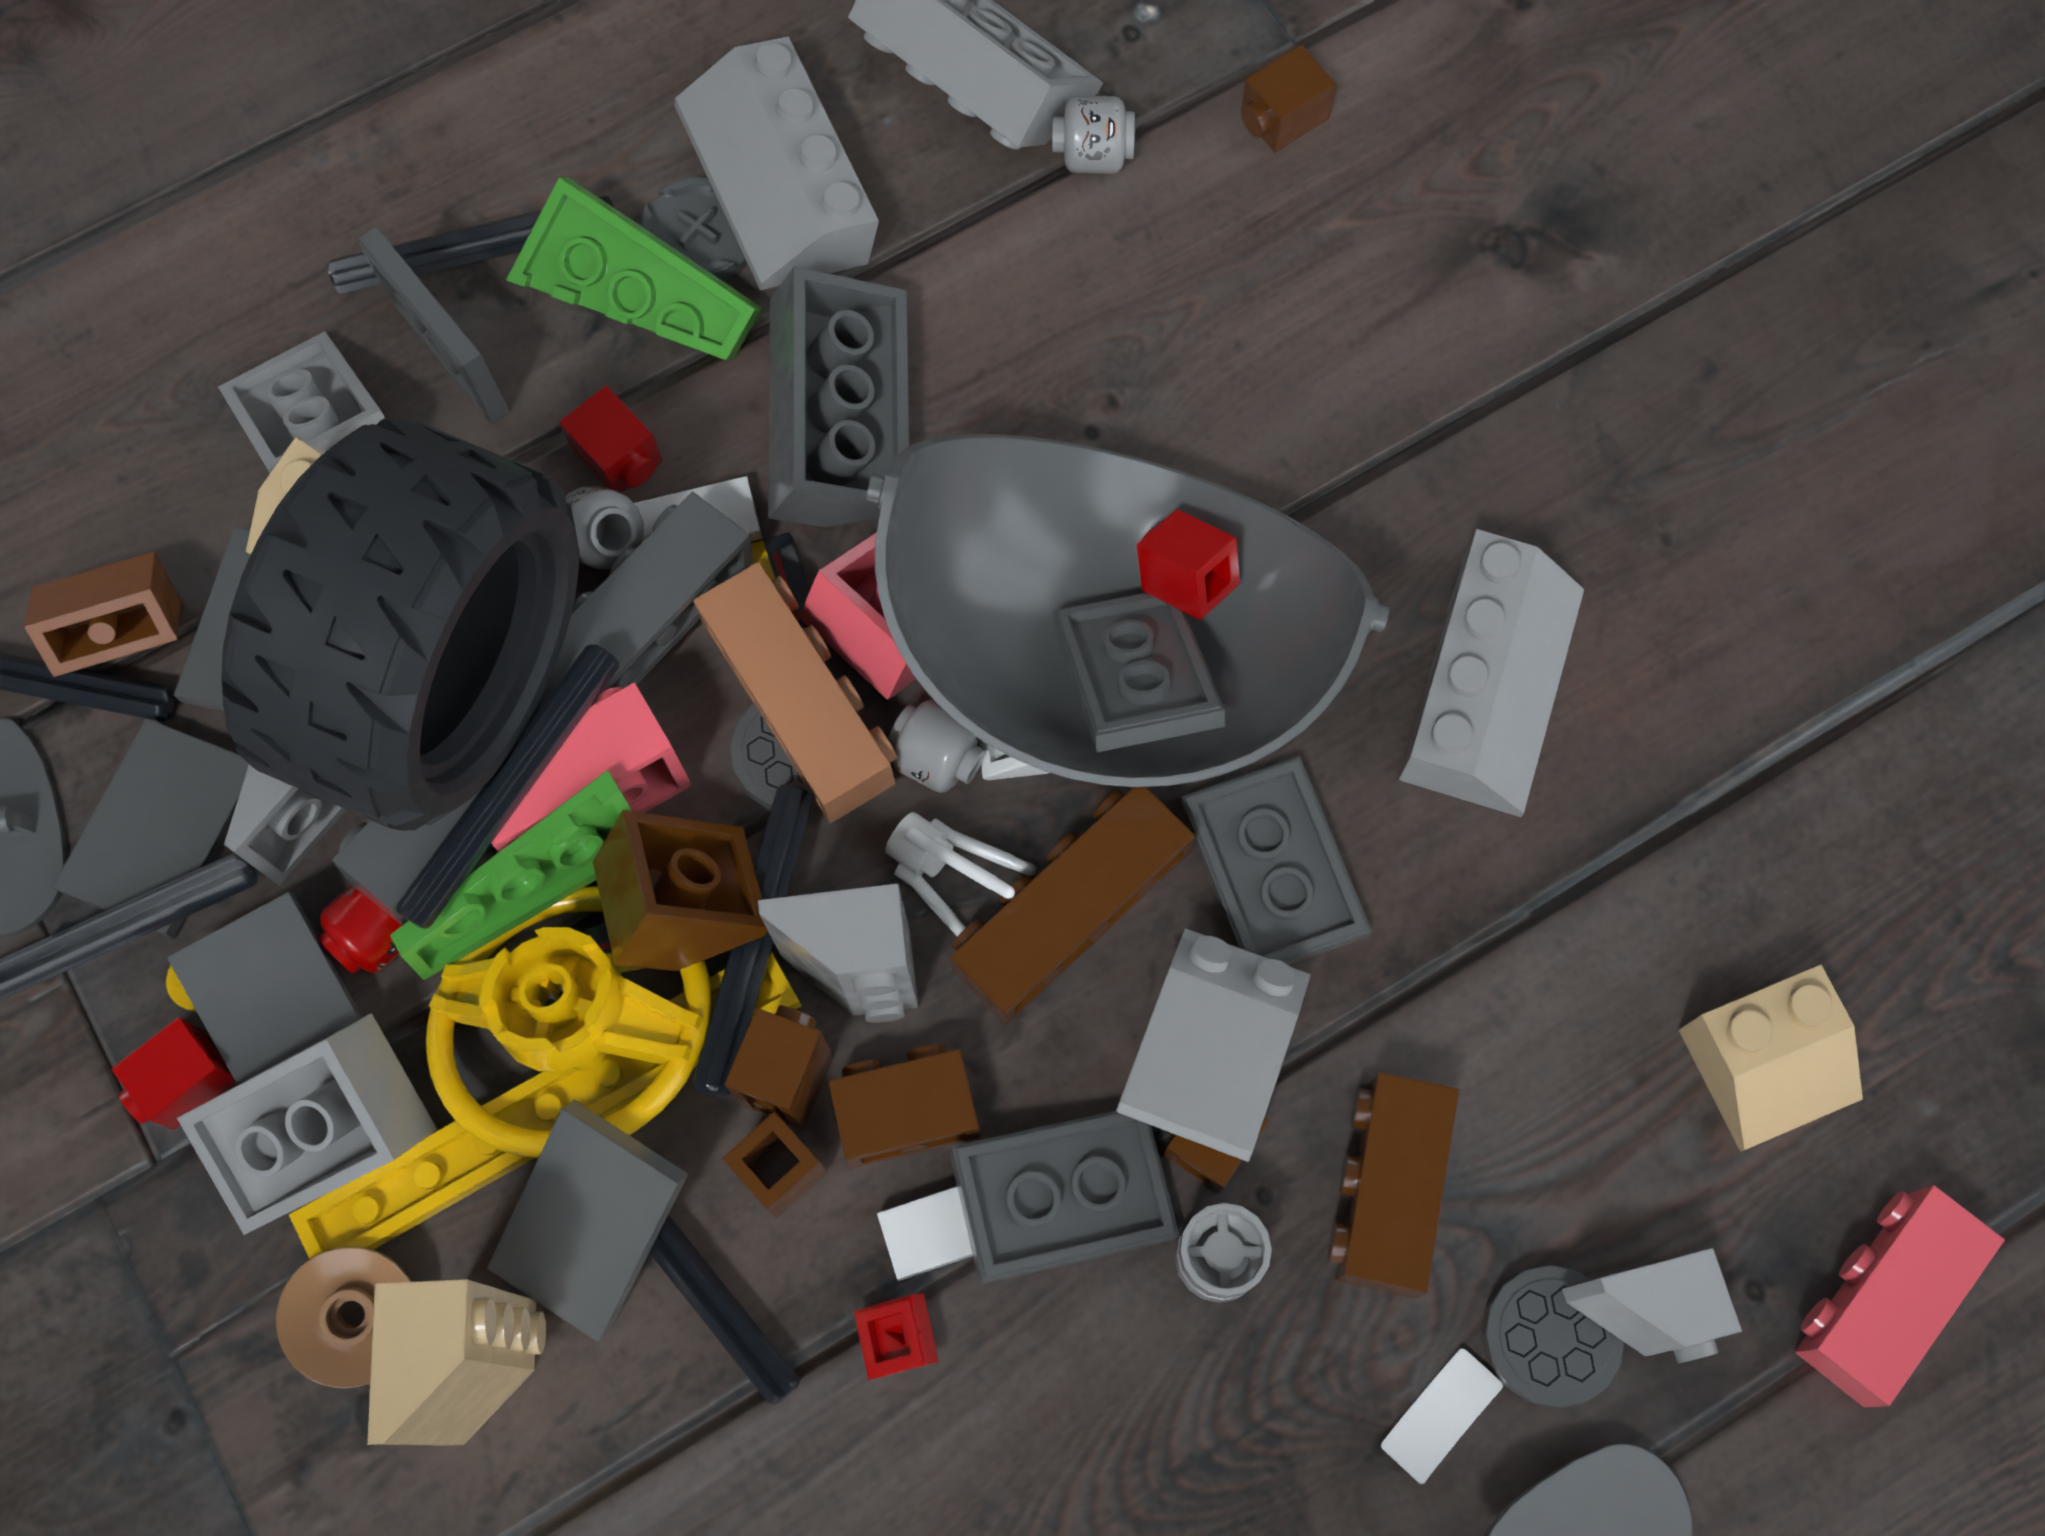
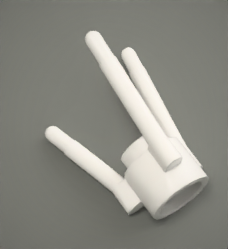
[885,811,1036,936]

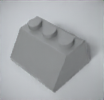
[758,884,918,1023]

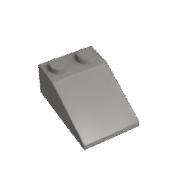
[218,331,385,473]
[224,764,347,886]
[1116,928,1311,1162]
[177,1013,437,1235]

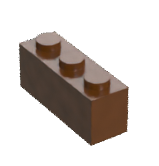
[1328,1072,1460,1299]

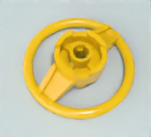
[426,886,711,1158]

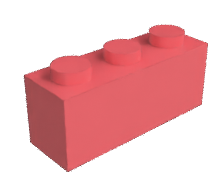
[1795,1185,2005,1407]

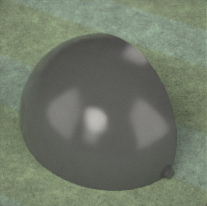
[865,434,1389,787]

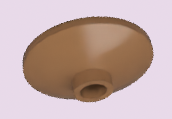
[276,1247,411,1388]

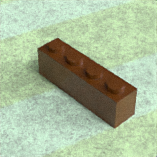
[950,787,1195,1026]

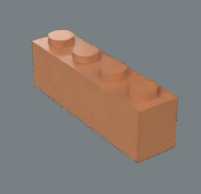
[693,562,898,824]

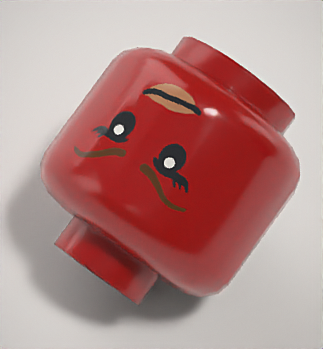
[318,884,402,974]

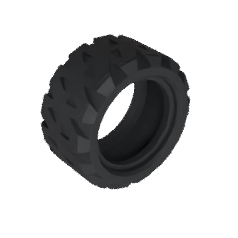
[221,417,579,831]

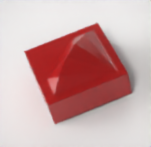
[854,1293,939,1380]

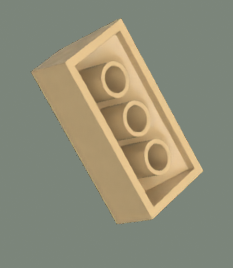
[368,1279,546,1446]

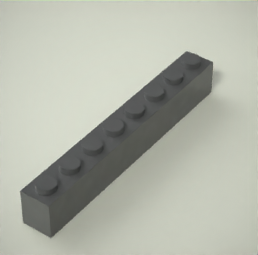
[332,491,754,926]

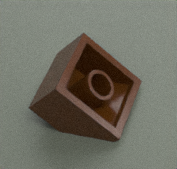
[593,810,768,971]

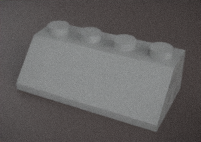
[848,0,1103,150]
[674,36,879,291]
[1398,529,1584,817]

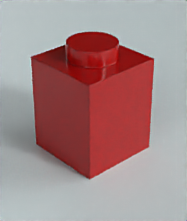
[559,385,663,493]
[1136,509,1240,620]
[111,1017,236,1130]

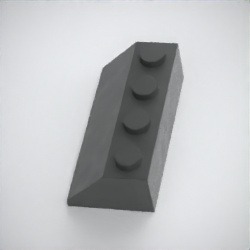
[768,266,909,528]

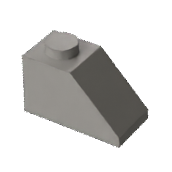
[1562,1248,1742,1363]

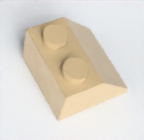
[1679,964,1863,1152]

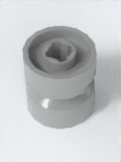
[1175,1203,1272,1303]

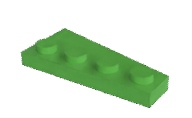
[506,177,763,360]
[390,770,632,980]

